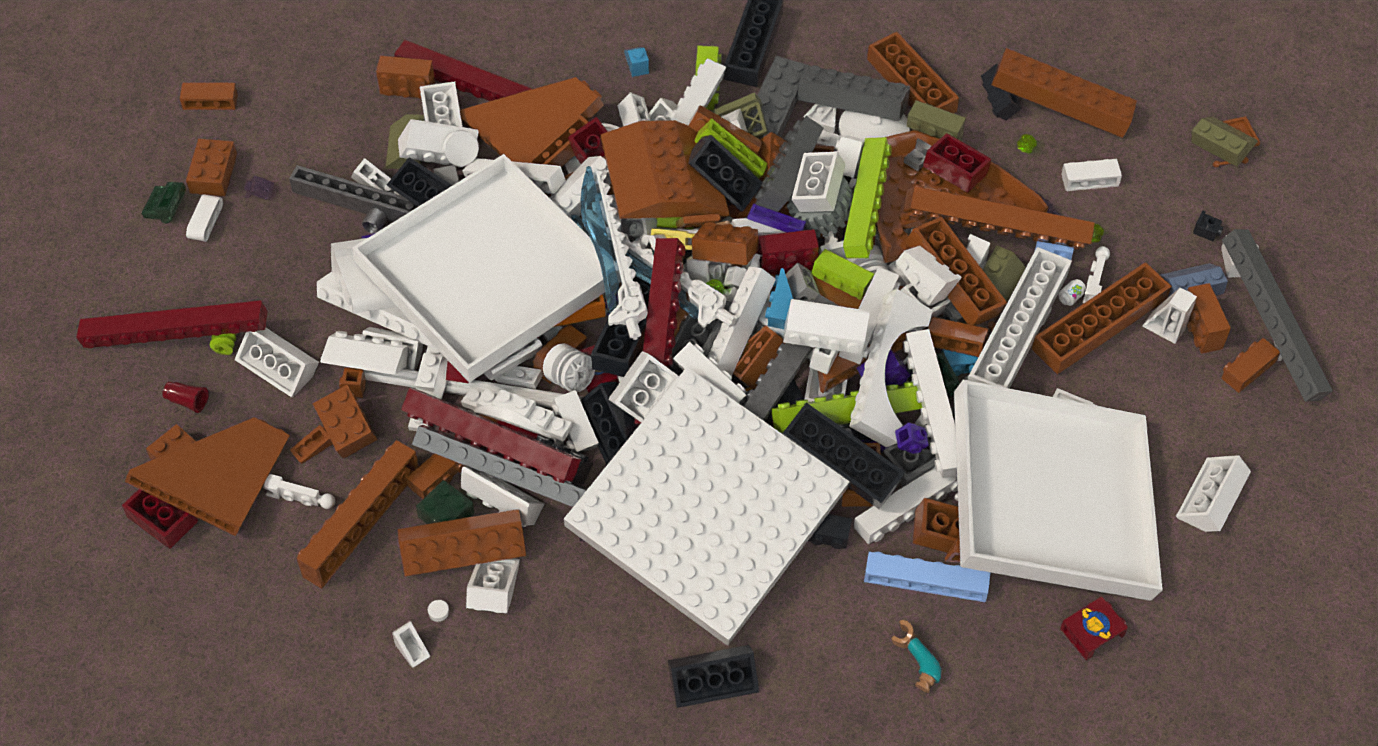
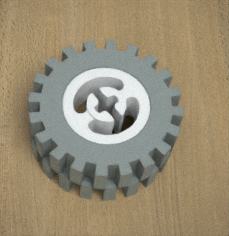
[787,176,854,237]

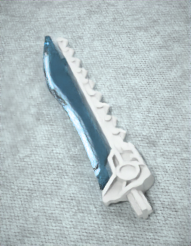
[580,166,648,340]
[571,211,737,328]

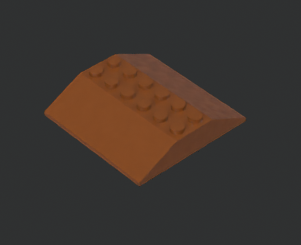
[601,120,729,219]

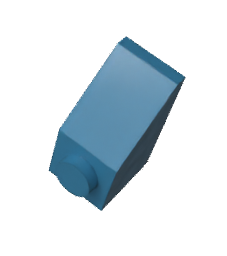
[624,47,649,77]

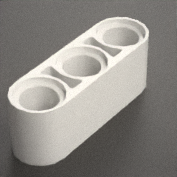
[186,194,223,242]

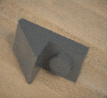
[903,138,931,171]

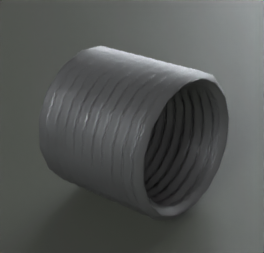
[362,208,387,234]

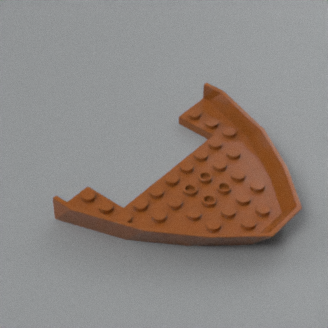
[875,130,1048,263]

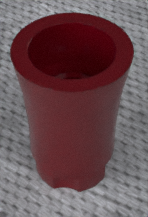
[162,381,208,413]

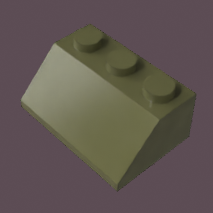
[906,100,966,141]
[386,114,425,169]
[1192,116,1258,167]
[983,245,1026,311]

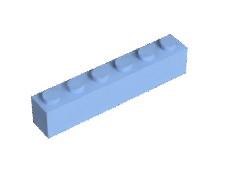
[864,552,990,602]

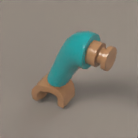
[891,620,942,693]

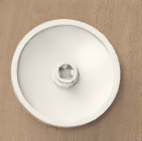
[839,110,910,139]

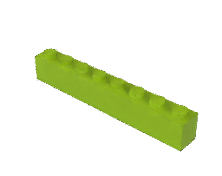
[843,137,892,259]
[772,381,922,433]

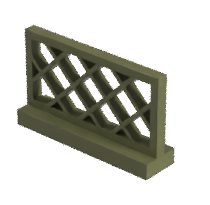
[711,93,769,138]

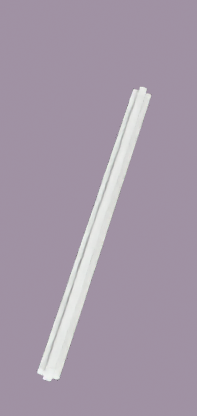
[364,369,584,409]

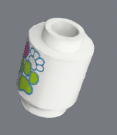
[1059,279,1086,306]

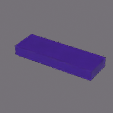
[747,204,806,233]

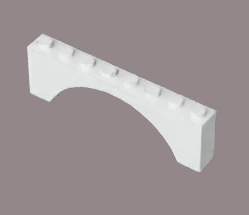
[850,289,933,447]

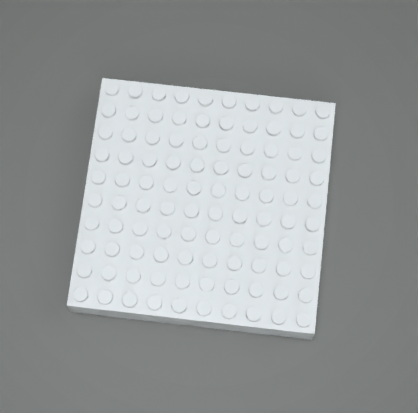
[352,154,621,382]
[564,367,849,646]
[954,380,1162,601]

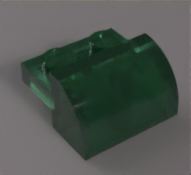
[141,182,186,224]

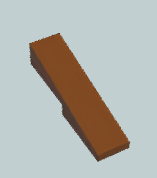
[290,425,333,464]

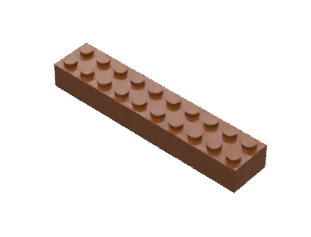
[903,186,1095,250]

